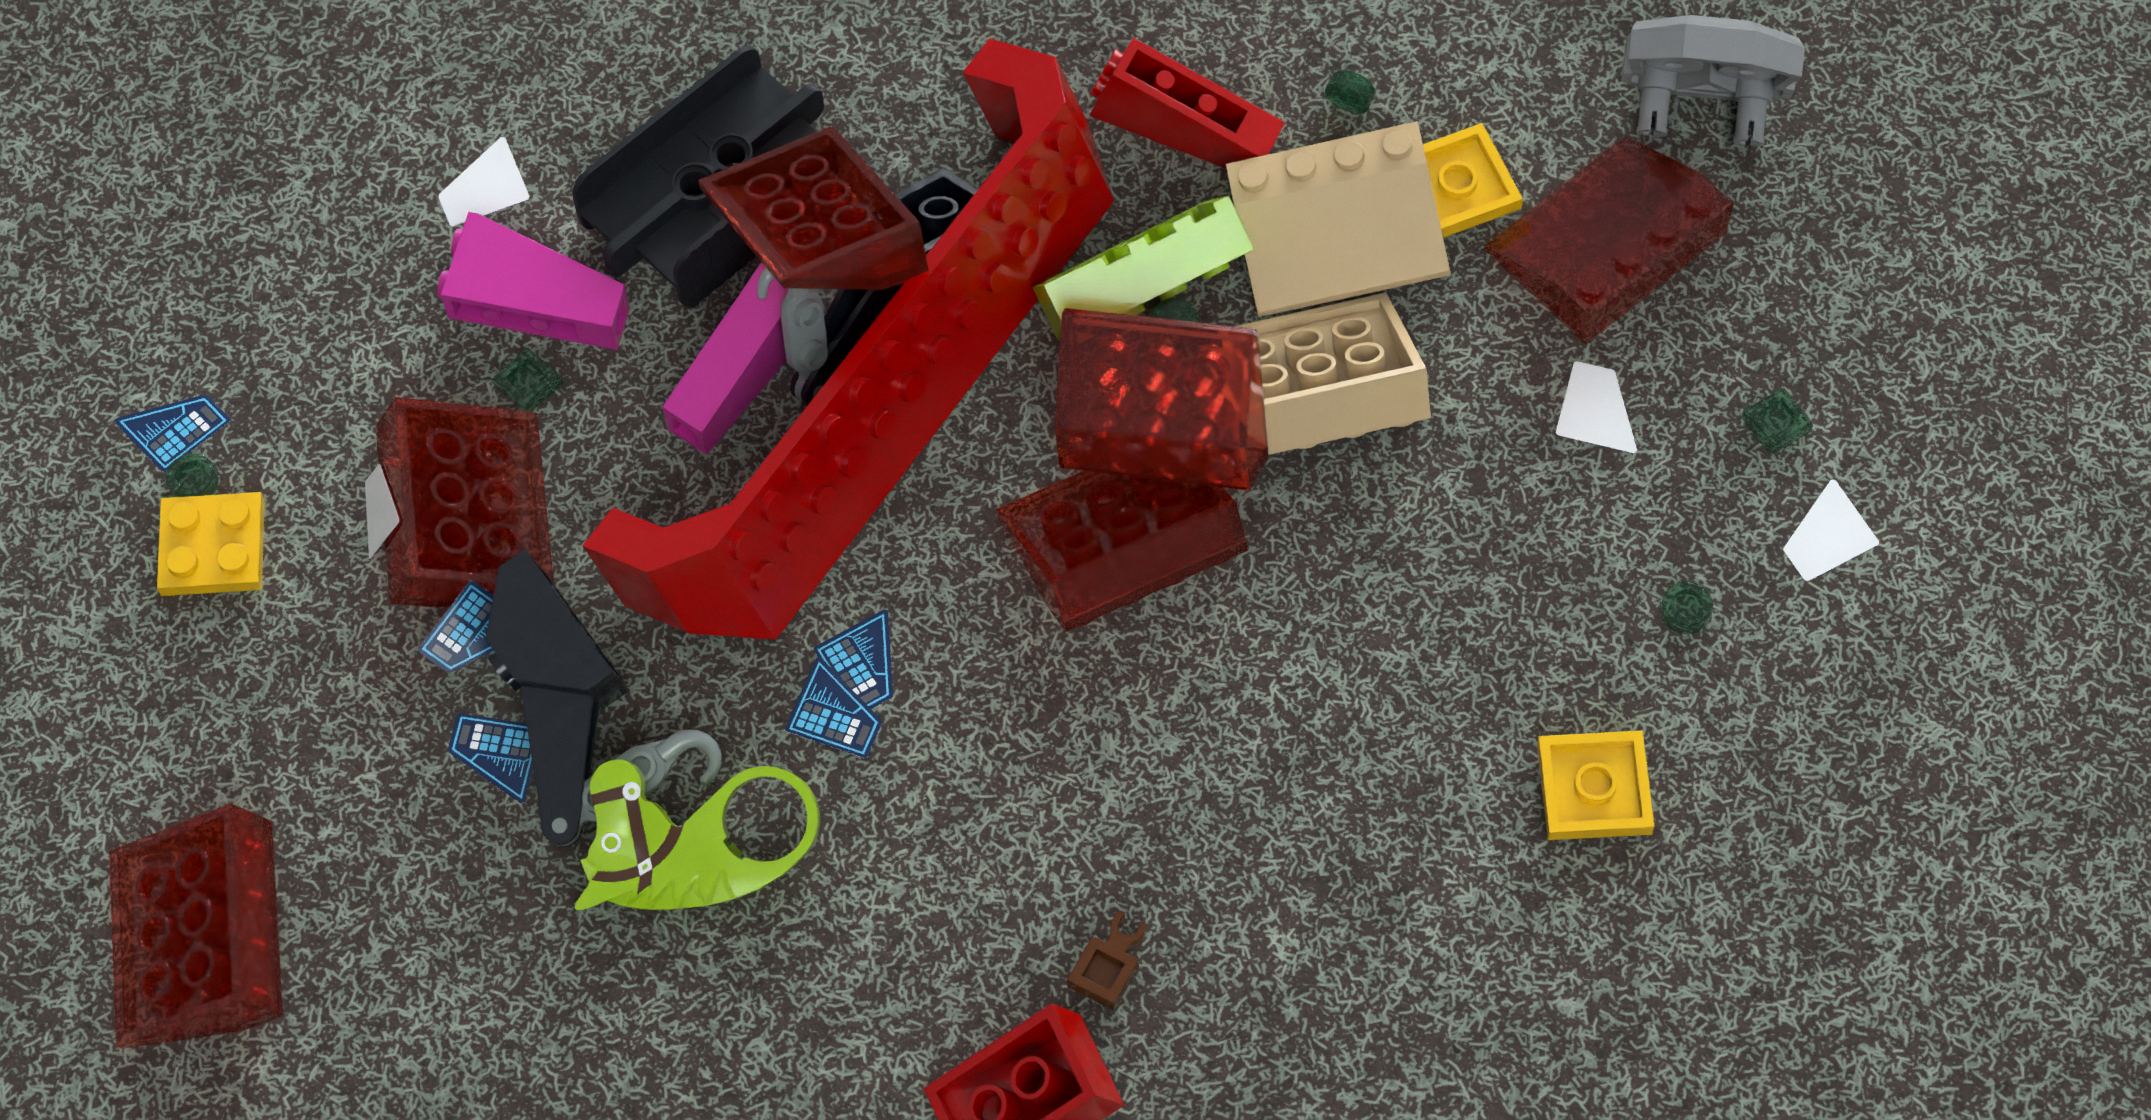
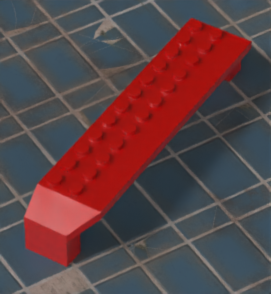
[582,38,1114,640]

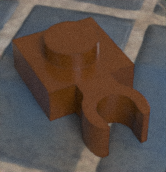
[1067,911,1146,1011]

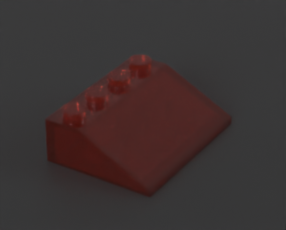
[698,126,929,290]
[1484,136,1734,345]
[1054,308,1269,491]
[375,397,554,608]
[996,431,1248,632]
[109,803,283,1049]

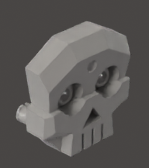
[1621,15,1805,147]

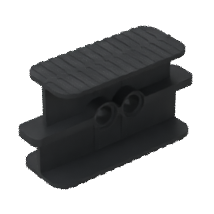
[572,45,846,307]

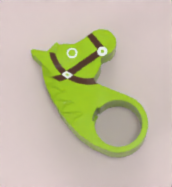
[575,759,820,910]

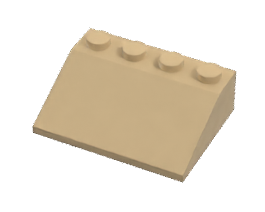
[1226,121,1451,317]
[1197,292,1431,462]

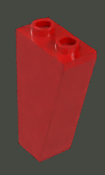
[1089,37,1285,169]

